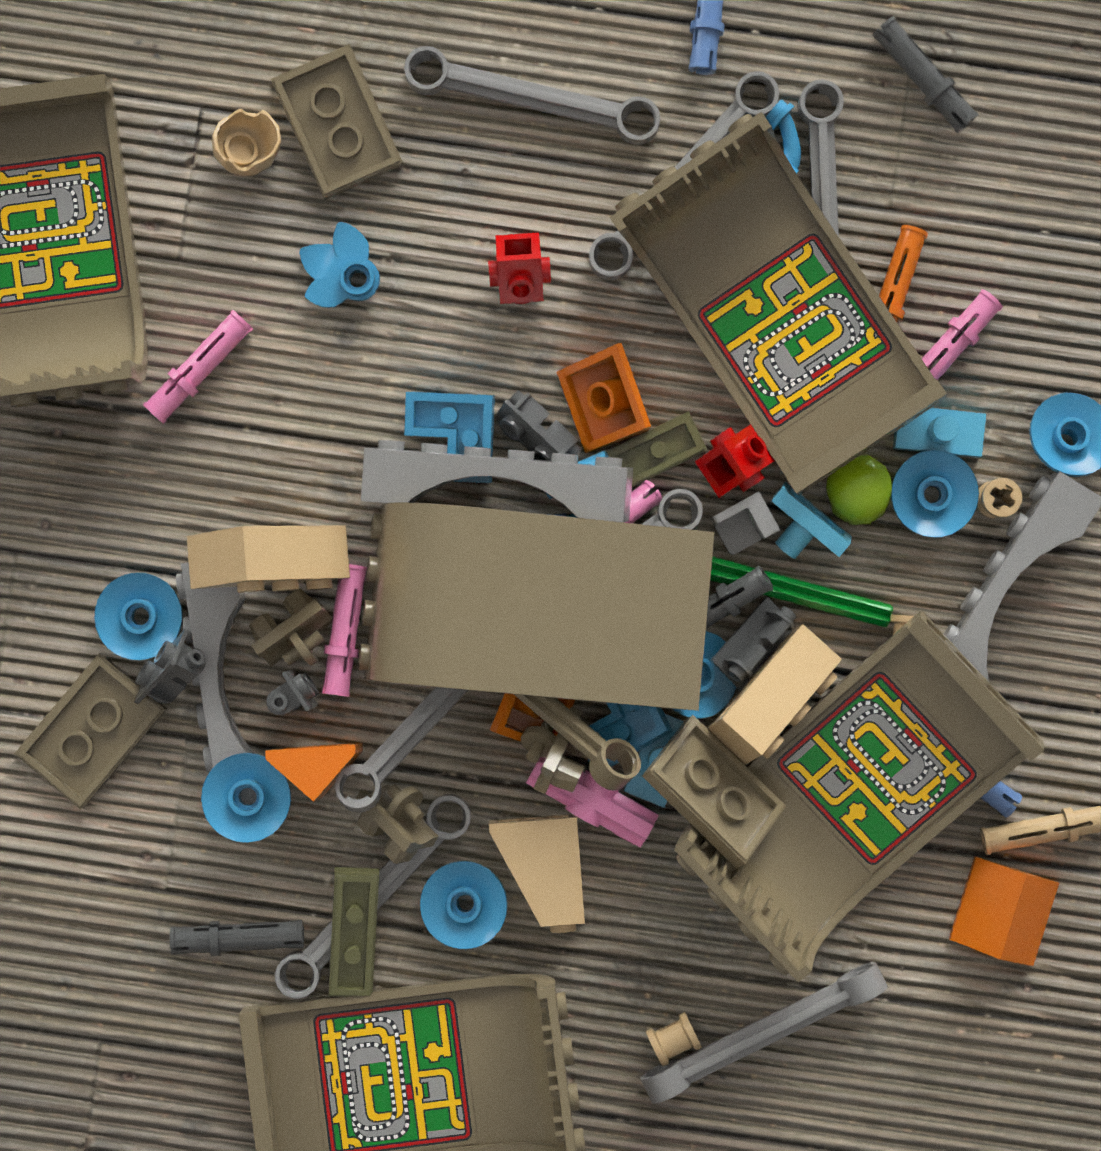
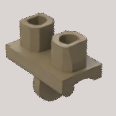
[249,588,333,667]
[521,706,600,794]
[356,784,439,864]

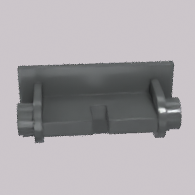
[494,390,582,461]
[711,596,797,690]
[134,630,206,704]
[266,669,319,715]

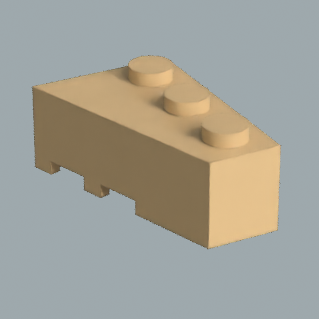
[186,525,350,593]
[705,624,842,765]

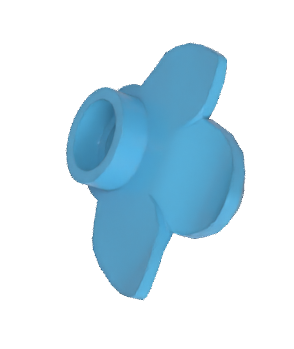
[299,222,380,308]

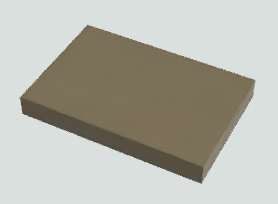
[270,44,404,200]
[14,653,167,810]
[642,715,786,869]

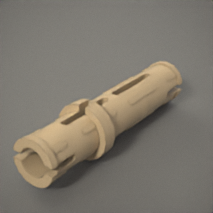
[980,806,1101,855]

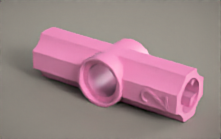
[526,757,659,848]

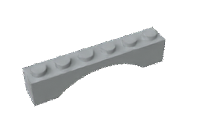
[361,440,633,523]
[943,471,1101,682]
[176,562,256,805]

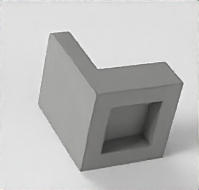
[710,491,780,555]

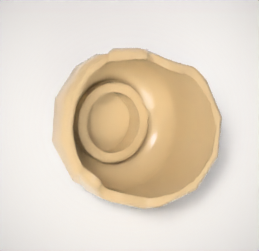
[211,109,281,176]

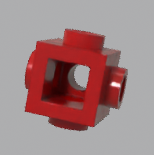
[488,232,551,304]
[695,424,775,498]

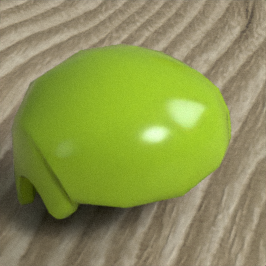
[826,455,892,525]

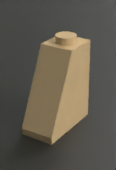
[489,814,585,933]

